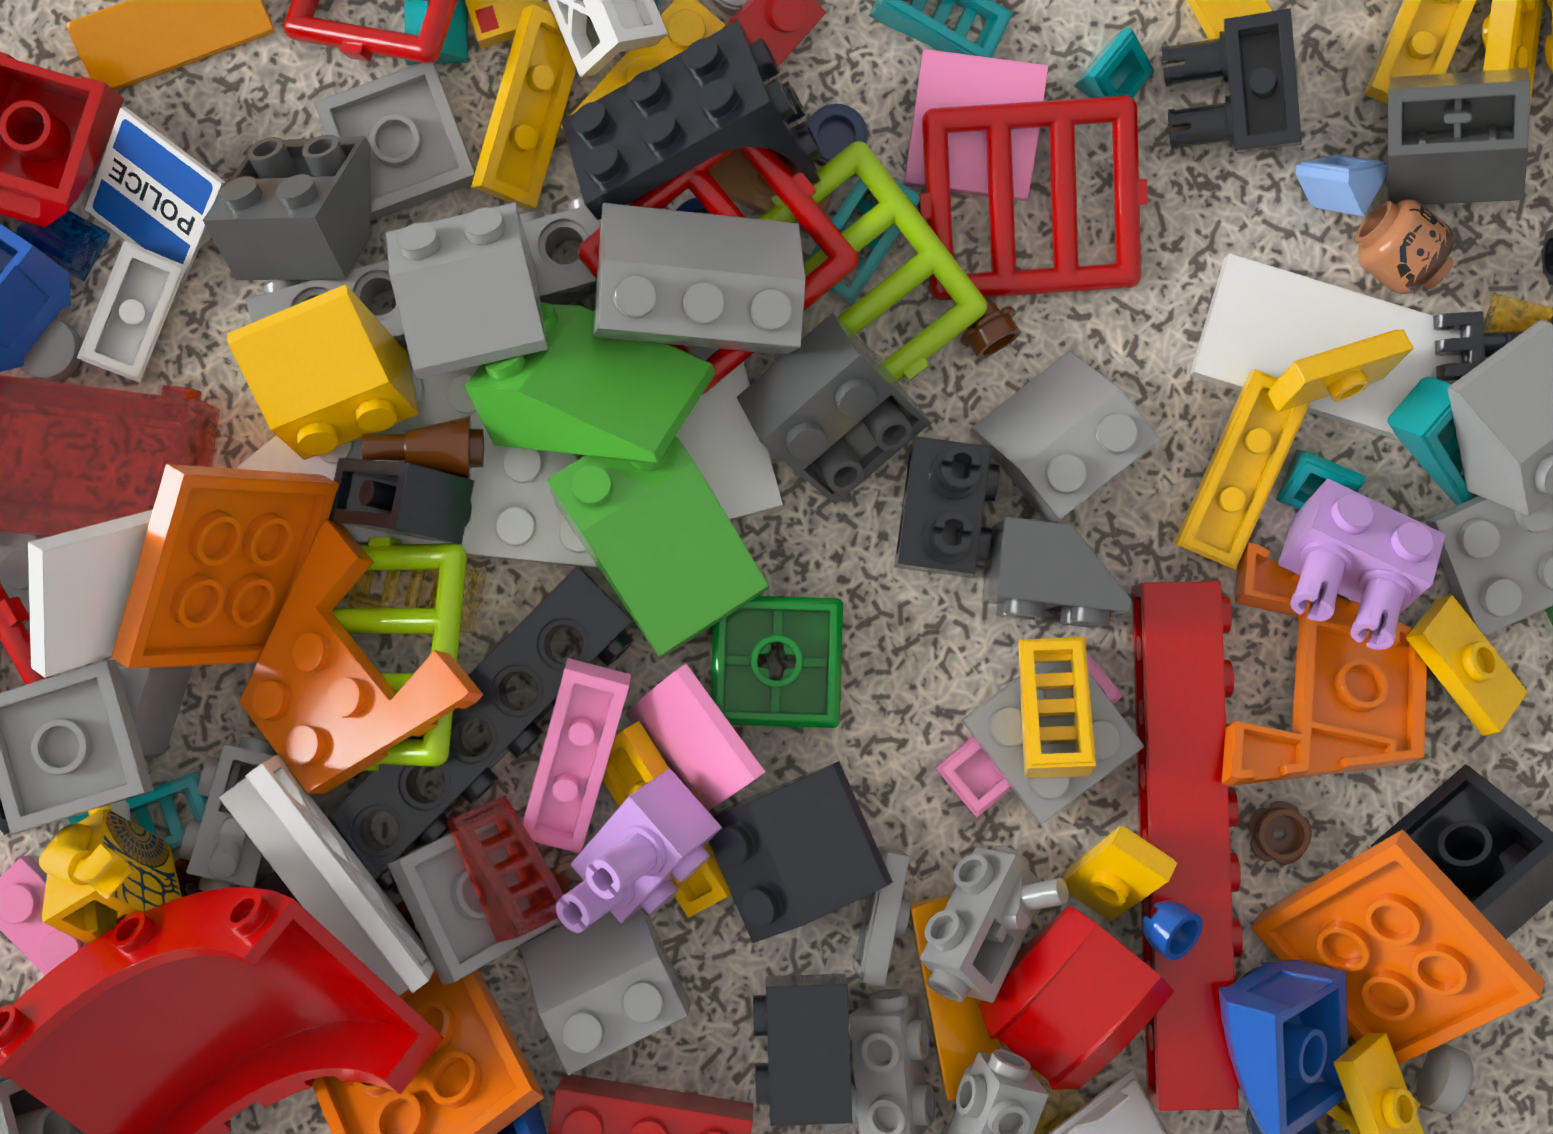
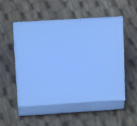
[1296,154,1388,217]

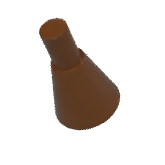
[361,416,484,479]

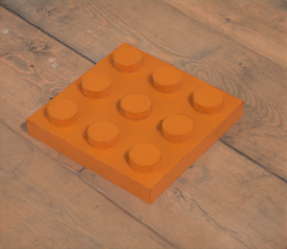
[111,464,339,669]
[1251,829,1545,1065]
[312,969,544,1134]

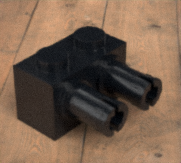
[1162,8,1302,153]
[894,436,1000,578]
[753,974,853,1126]

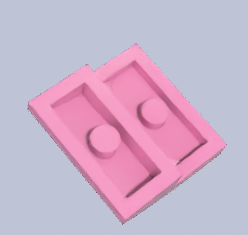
[904,49,1048,201]
[626,663,765,811]

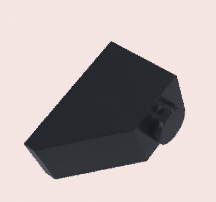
[328,458,475,544]

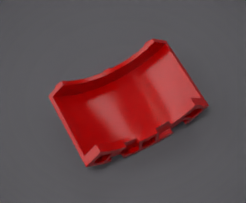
[0,887,444,1134]

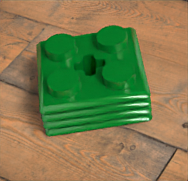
[711,596,843,728]

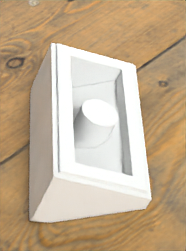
[77,240,187,383]

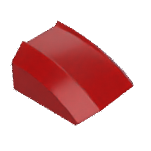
[0,52,124,228]
[978,906,1175,1090]

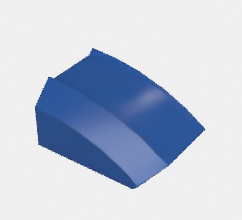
[0,224,71,372]
[1218,960,1348,1134]

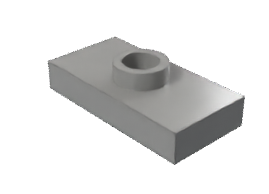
[853,846,910,987]

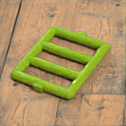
[759,141,987,382]
[333,536,467,771]

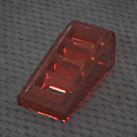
[446,795,564,943]

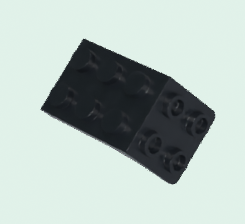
[561,20,823,220]

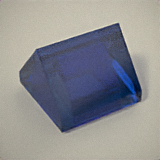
[16,210,111,281]

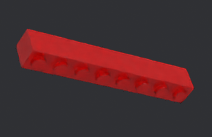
[1131,581,1243,1111]

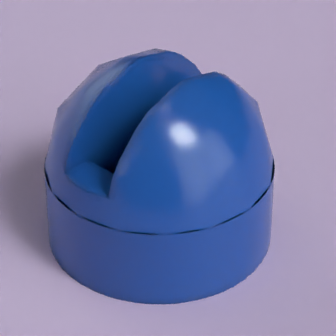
[1142,900,1203,961]

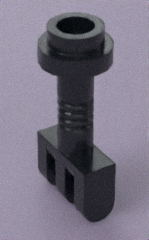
[1433,311,1553,381]

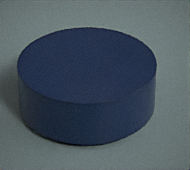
[807,104,868,167]

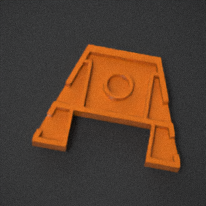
[239,520,484,795]
[1222,542,1427,786]

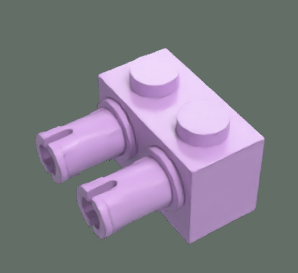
[1278,478,1446,650]
[556,768,722,933]

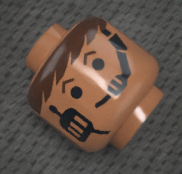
[1355,199,1455,294]

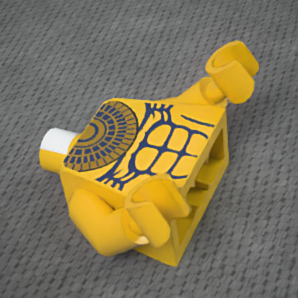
[39,800,182,944]

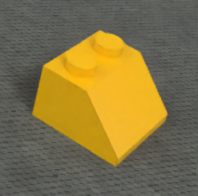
[227,284,419,460]

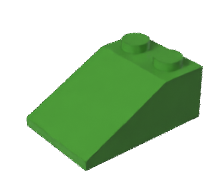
[464,302,715,463]
[547,436,769,660]

